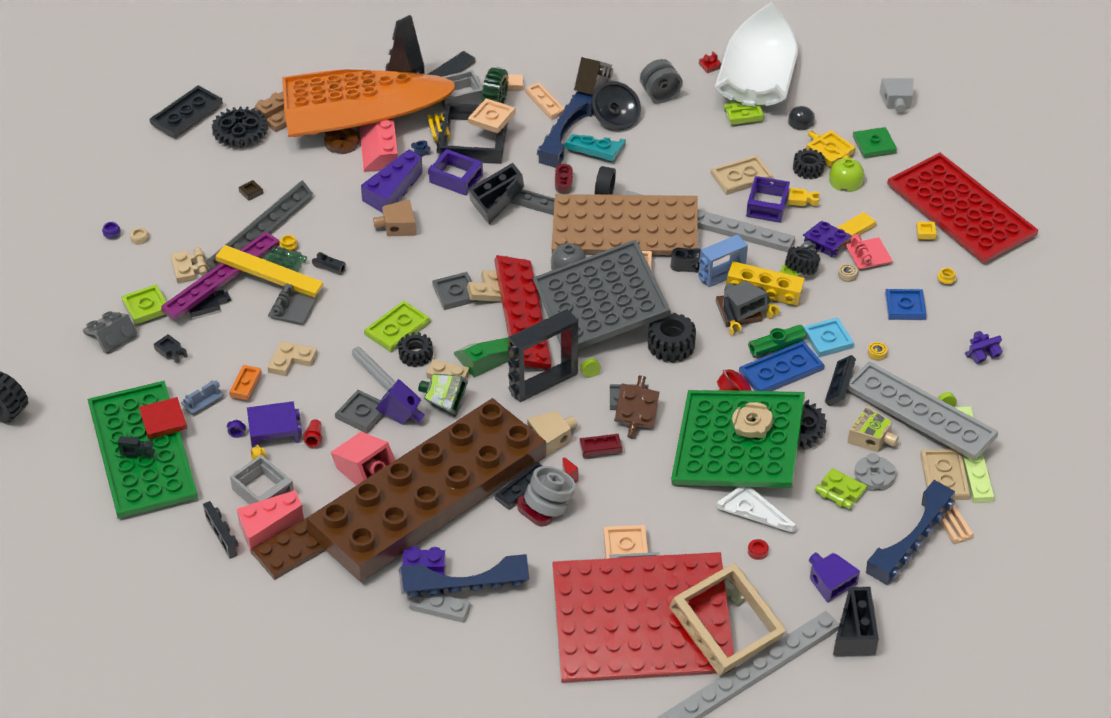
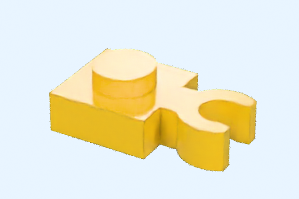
[788,188,820,206]

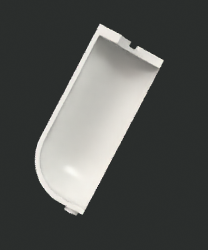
[714,2,798,107]

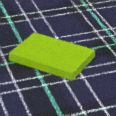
[364,300,431,352]

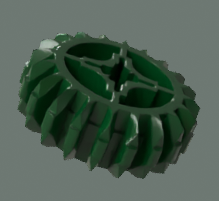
[481,67,509,104]

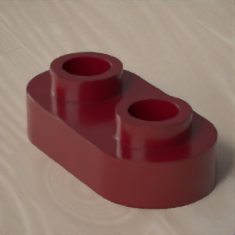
[555,164,573,193]
[517,495,552,527]

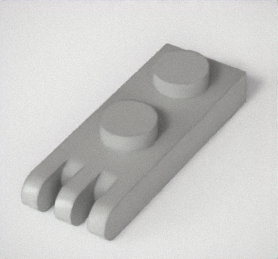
[409,592,470,623]

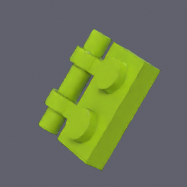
[723,101,764,125]
[814,468,867,509]

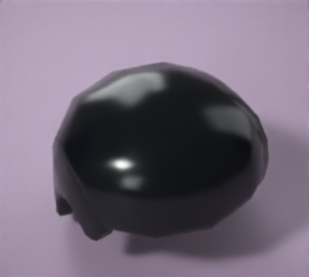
[788,106,815,130]

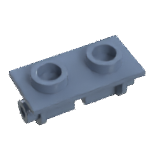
[181,380,225,414]

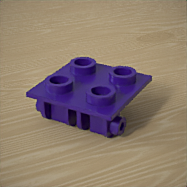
[803,220,852,257]

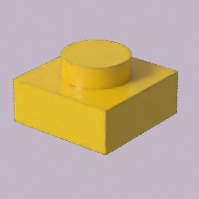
[916,222,937,239]

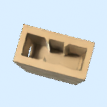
[527,411,577,456]

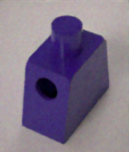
[375,379,425,424]
[809,552,860,603]

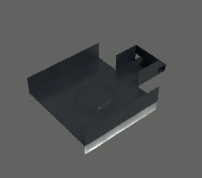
[189,290,231,319]

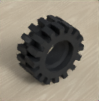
[793,148,825,179]
[785,246,821,275]
[398,332,433,367]

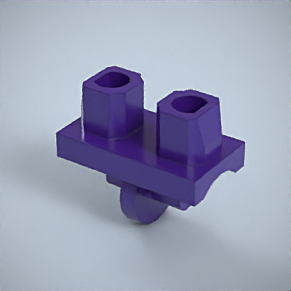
[965,331,1003,364]

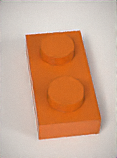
[229,365,262,401]

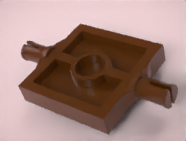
[614,375,660,439]

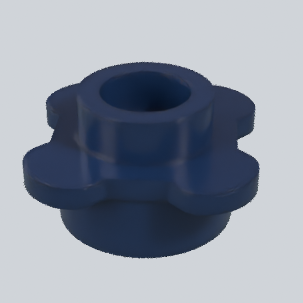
[411,140,431,156]

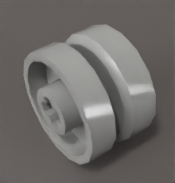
[524,466,576,517]

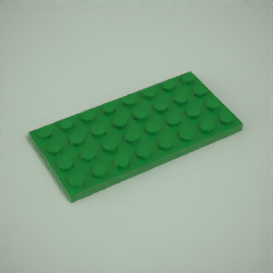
[87,380,198,519]

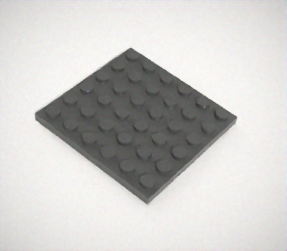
[533,239,671,350]

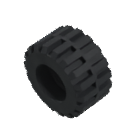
[648,312,696,362]
[0,371,29,423]

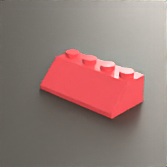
[359,118,398,172]

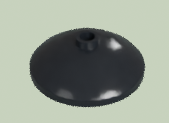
[591,81,641,130]

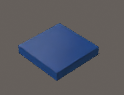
[885,289,927,320]

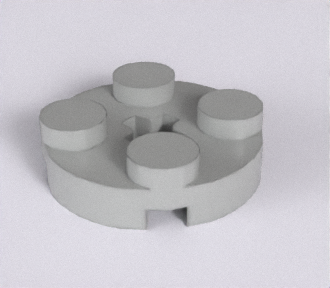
[854,453,895,491]

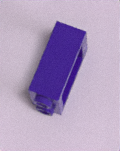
[428,149,483,196]
[746,176,790,223]

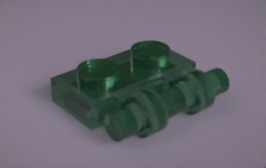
[264,247,307,272]

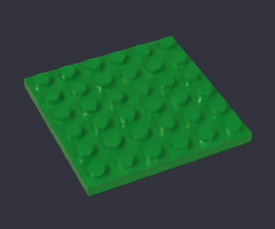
[671,390,805,488]

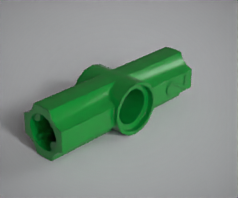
[748,324,807,357]

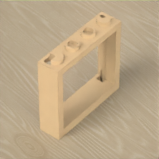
[669,562,786,676]

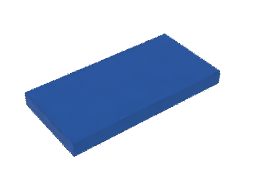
[739,341,825,391]

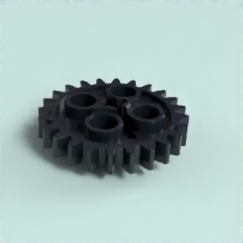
[211,106,268,148]
[798,400,827,450]

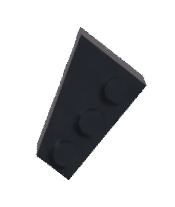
[833,587,879,655]

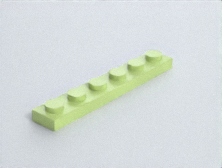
[955,406,994,503]

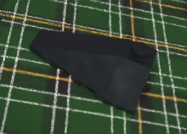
[385,15,425,74]

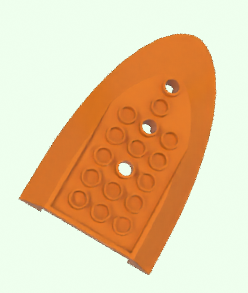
[282,69,455,137]

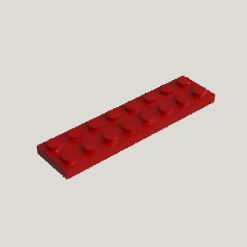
[494,255,552,369]

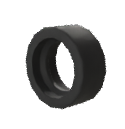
[594,166,616,195]

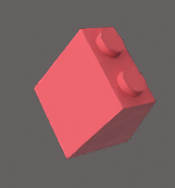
[330,432,395,485]

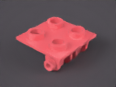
[845,234,893,269]

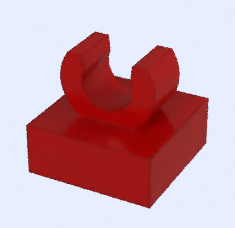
[699,51,722,73]

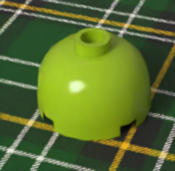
[829,158,864,192]

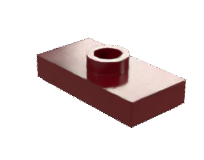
[580,433,622,457]

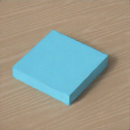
[804,317,854,357]

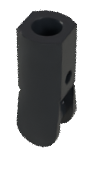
[311,252,346,275]

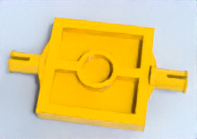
[806,130,856,167]

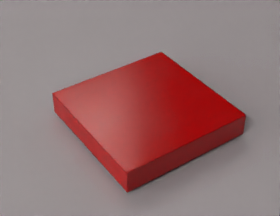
[139,397,187,439]

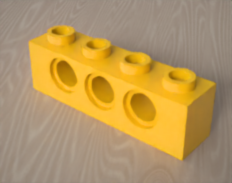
[726,261,805,306]

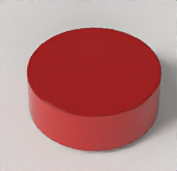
[748,539,769,560]

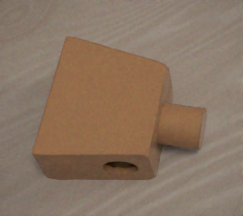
[373,199,416,236]

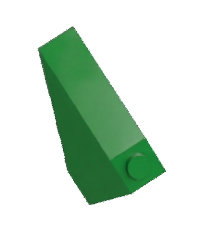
[454,337,509,377]

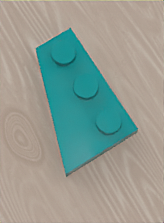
[565,134,626,161]

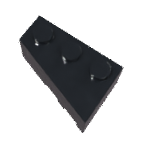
[468,163,525,225]

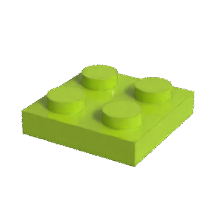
[121,284,166,325]

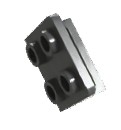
[83,311,138,353]

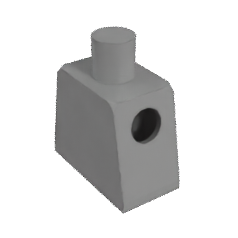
[879,78,914,113]

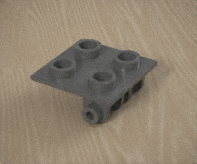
[268,284,317,324]

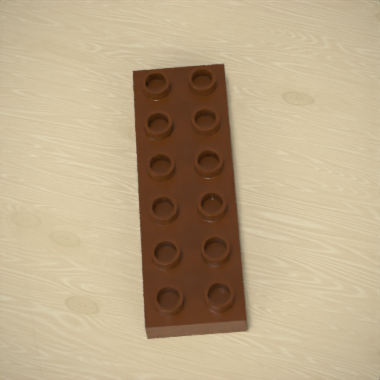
[306,398,546,582]

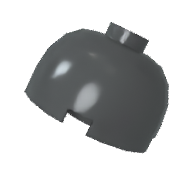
[551,243,586,270]

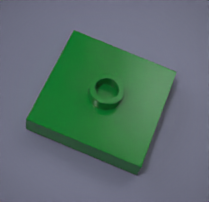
[853,127,897,158]

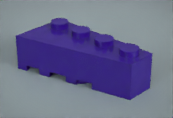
[361,149,423,213]

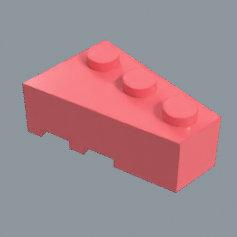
[236,490,304,554]

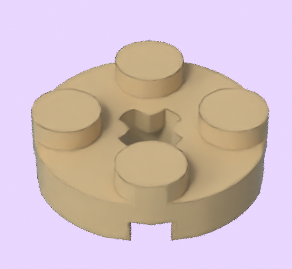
[732,402,773,438]

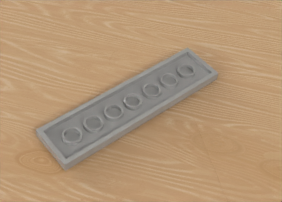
[847,361,998,461]

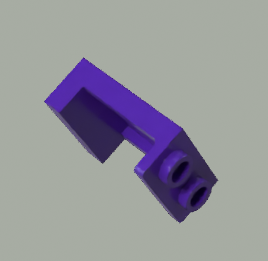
[247,401,302,448]

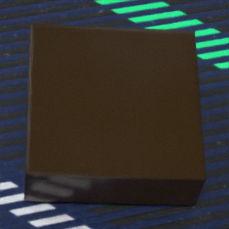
[238,180,263,201]

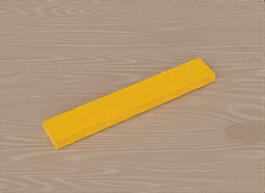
[216,245,323,298]

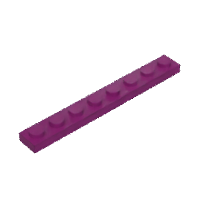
[161,232,279,320]

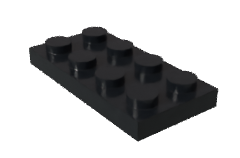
[149,85,223,138]

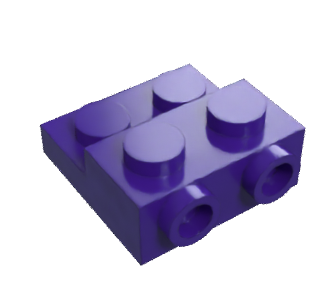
[402,546,446,594]

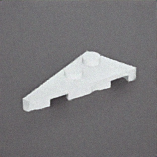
[717,487,796,532]

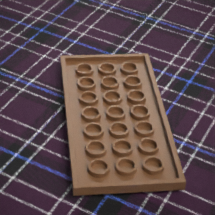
[551,194,698,255]

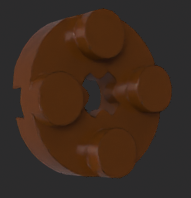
[324,127,359,154]

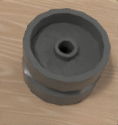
[640,59,683,103]

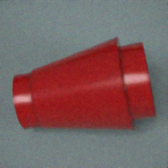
[303,419,322,448]

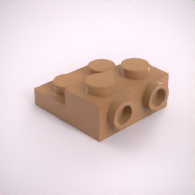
[255,91,287,132]

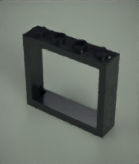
[436,103,508,164]
[507,309,578,402]

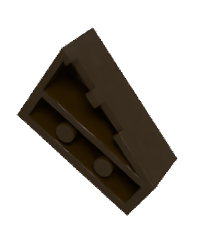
[574,57,613,95]

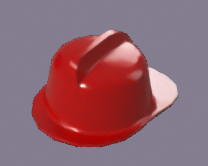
[717,369,751,391]

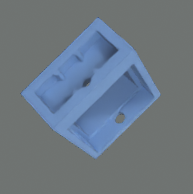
[698,234,748,287]

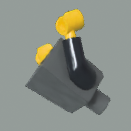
[722,281,779,336]

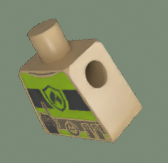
[847,406,899,452]

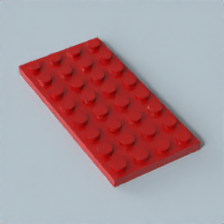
[887,152,1038,264]

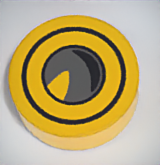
[868,342,887,360]

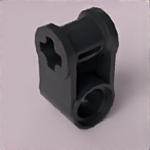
[670,247,701,273]

